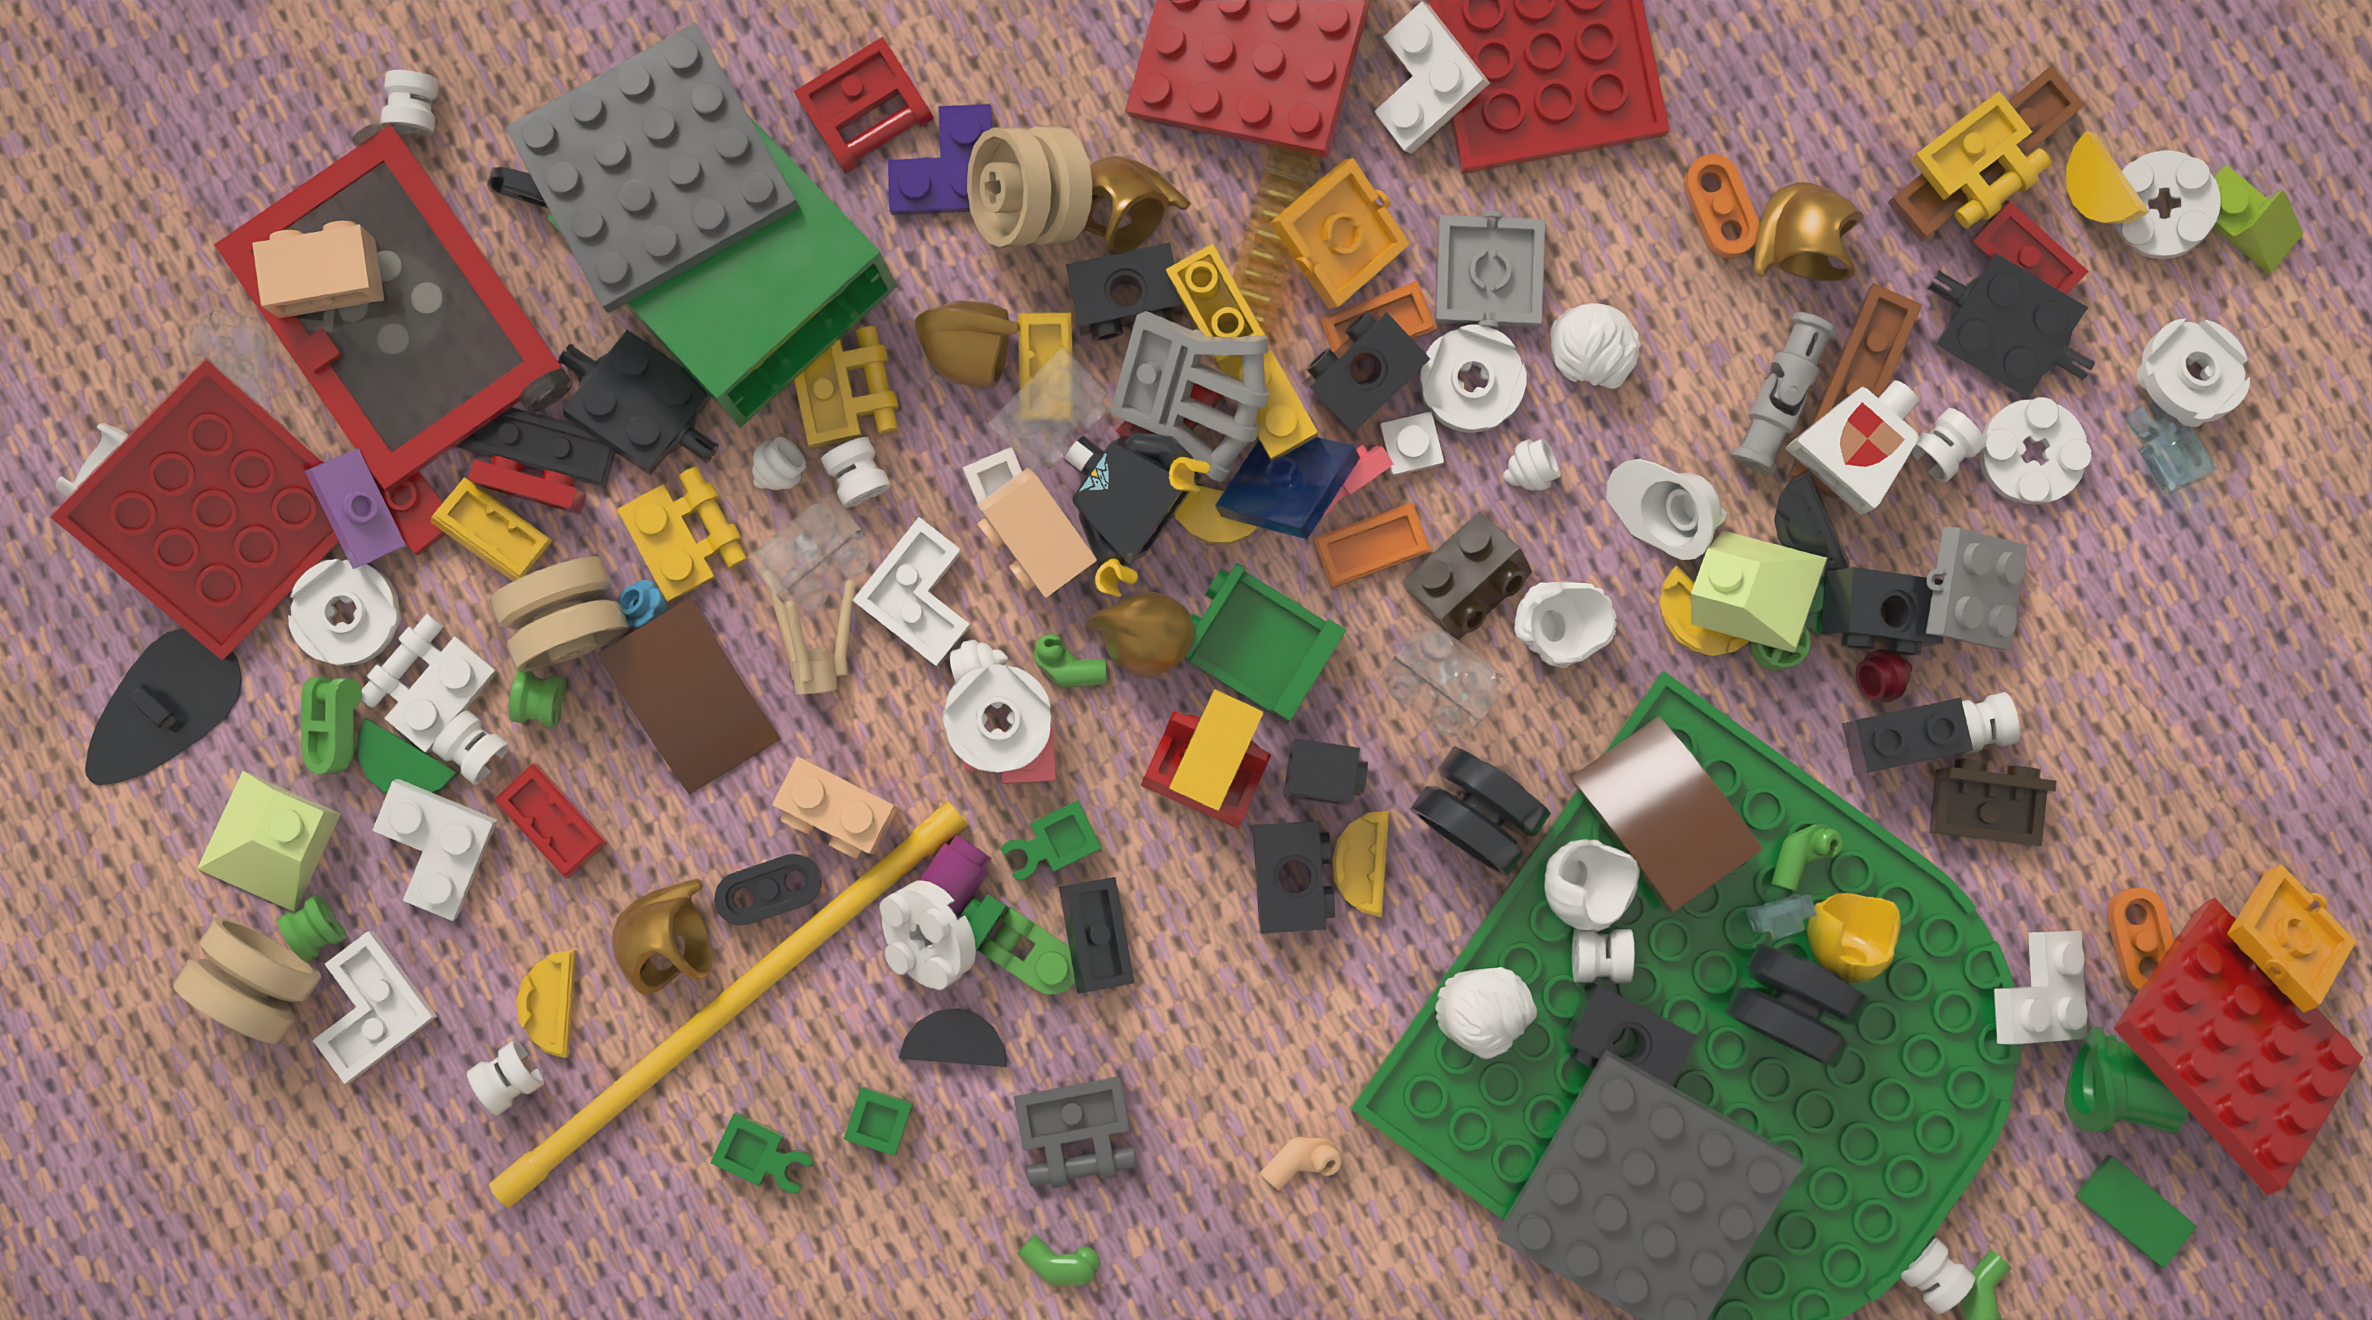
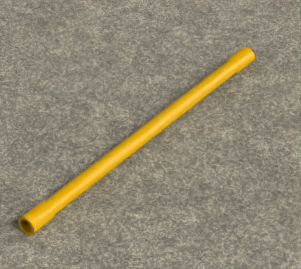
[489,800,969,1208]

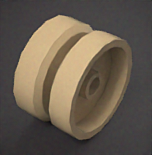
[967,126,1093,248]
[489,556,630,672]
[173,917,321,1044]

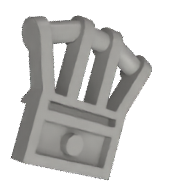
[1110,311,1270,482]

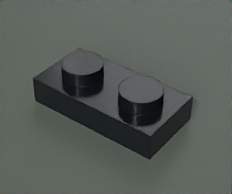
[1059,877,1134,994]

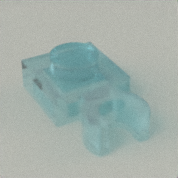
[2126,401,2217,495]
[1747,894,1817,939]

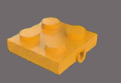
[1270,158,1410,309]
[2227,864,2356,1013]

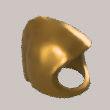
[1084,155,1190,255]
[1754,182,1864,282]
[914,300,1021,388]
[1084,591,1195,677]
[612,879,712,995]

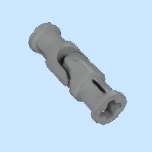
[1730,312,1838,475]

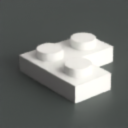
[1374,1,1490,154]
[853,517,971,667]
[372,779,498,921]
[312,931,438,1084]
[1994,931,2088,1044]

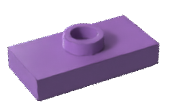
[305,448,406,569]

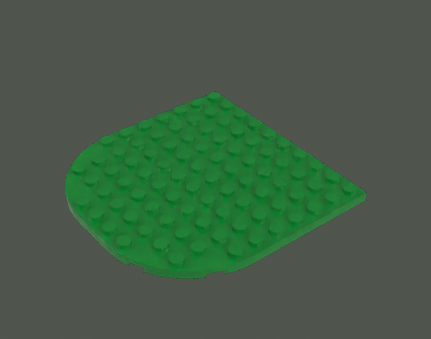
[1350,671,2021,1320]

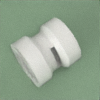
[380,70,439,136]
[1911,408,1986,483]
[821,437,891,508]
[1961,692,2020,755]
[432,710,510,785]
[1572,928,1634,983]
[467,1040,544,1116]
[1901,1236,1975,1314]

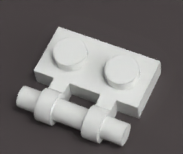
[361,613,499,753]

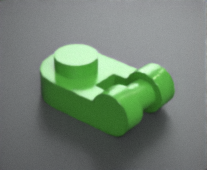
[301,677,362,775]
[980,906,1075,995]

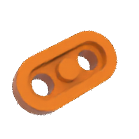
[1683,154,1760,258]
[2107,888,2174,993]

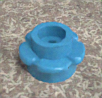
[618,580,667,629]

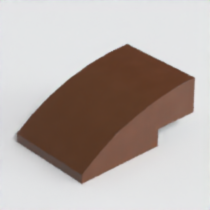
[597,597,781,795]
[1570,717,1763,912]

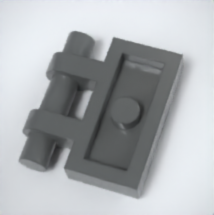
[1014,1076,1137,1188]

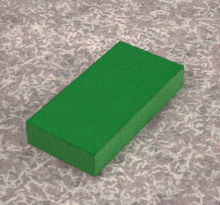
[2074,1155,2197,1268]

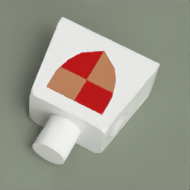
[1785,380,1919,515]

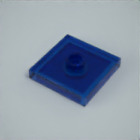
[1215,437,1360,540]

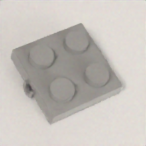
[1434,211,1545,329]
[1926,527,2027,650]

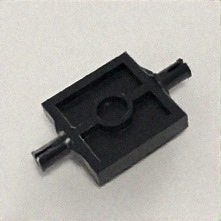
[1927,252,2095,398]
[558,330,719,476]

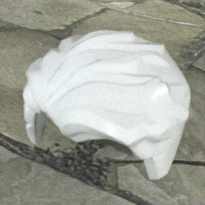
[1550,303,1641,389]
[1514,582,1617,668]
[1435,967,1537,1059]

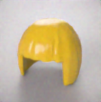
[1807,893,1900,983]

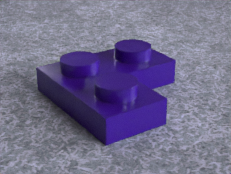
[888,104,993,215]

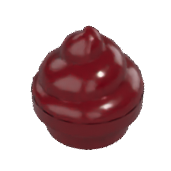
[1855,649,1912,703]

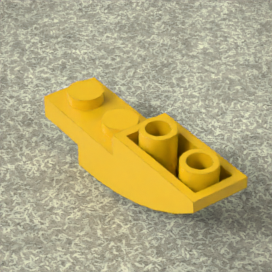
[1166,243,1318,462]

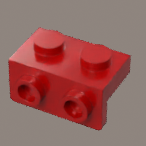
[1141,711,1271,829]

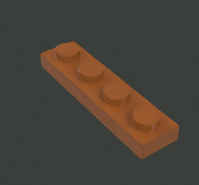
[1888,65,2086,241]
[1787,283,1922,499]

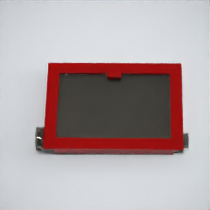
[214,123,573,492]

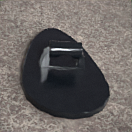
[85,629,242,785]

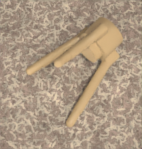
[767,575,855,695]

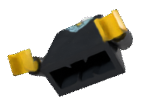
[1064,433,1210,598]

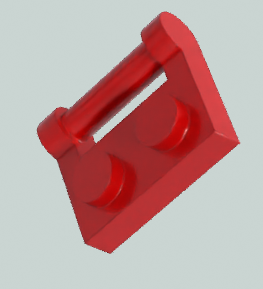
[793,36,934,175]

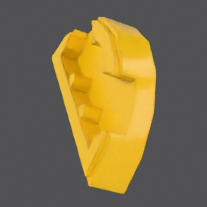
[2066,131,2150,224]
[1174,485,1273,544]
[1659,565,1750,656]
[1331,810,1389,918]
[516,950,576,1058]

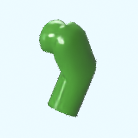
[1033,634,1107,688]
[1771,824,1843,892]
[1017,1234,1100,1286]
[1961,1249,2012,1320]

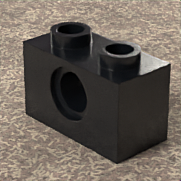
[1066,243,1183,341]
[1302,310,1430,433]
[1821,567,1944,655]
[1842,697,1973,776]
[1283,738,1368,806]
[1253,821,1335,934]
[1562,982,1697,1086]

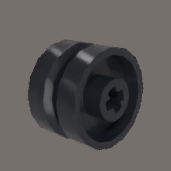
[1410,746,1551,876]
[1724,944,1870,1068]

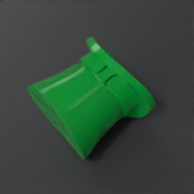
[2064,1026,2189,1135]

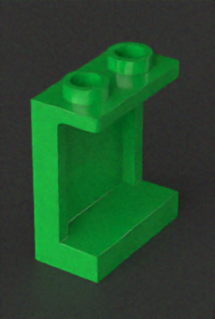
[1184,563,1346,724]

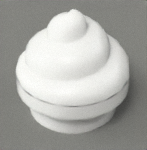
[752,437,806,490]
[1503,438,1561,491]
[950,640,1008,682]

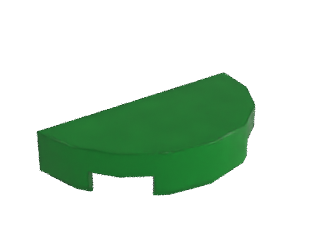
[357,718,460,793]

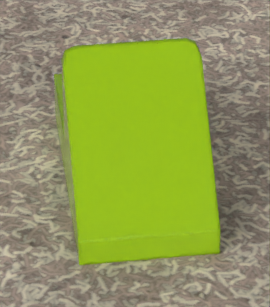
[2213,165,2303,274]

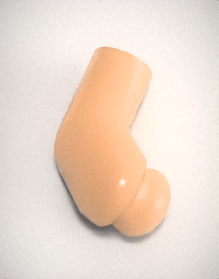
[1260,1137,1342,1191]

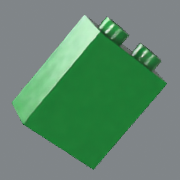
[547,115,898,428]

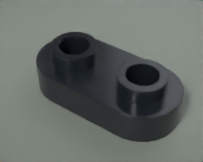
[714,854,822,925]

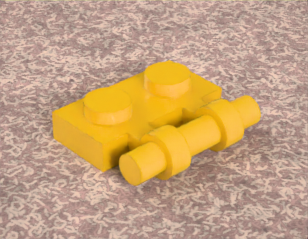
[1911,91,2052,229]
[794,326,899,449]
[617,467,747,603]

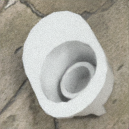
[1606,459,1727,560]

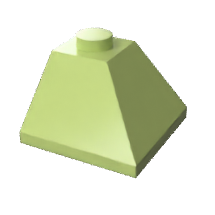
[1691,531,1827,653]
[197,771,341,912]

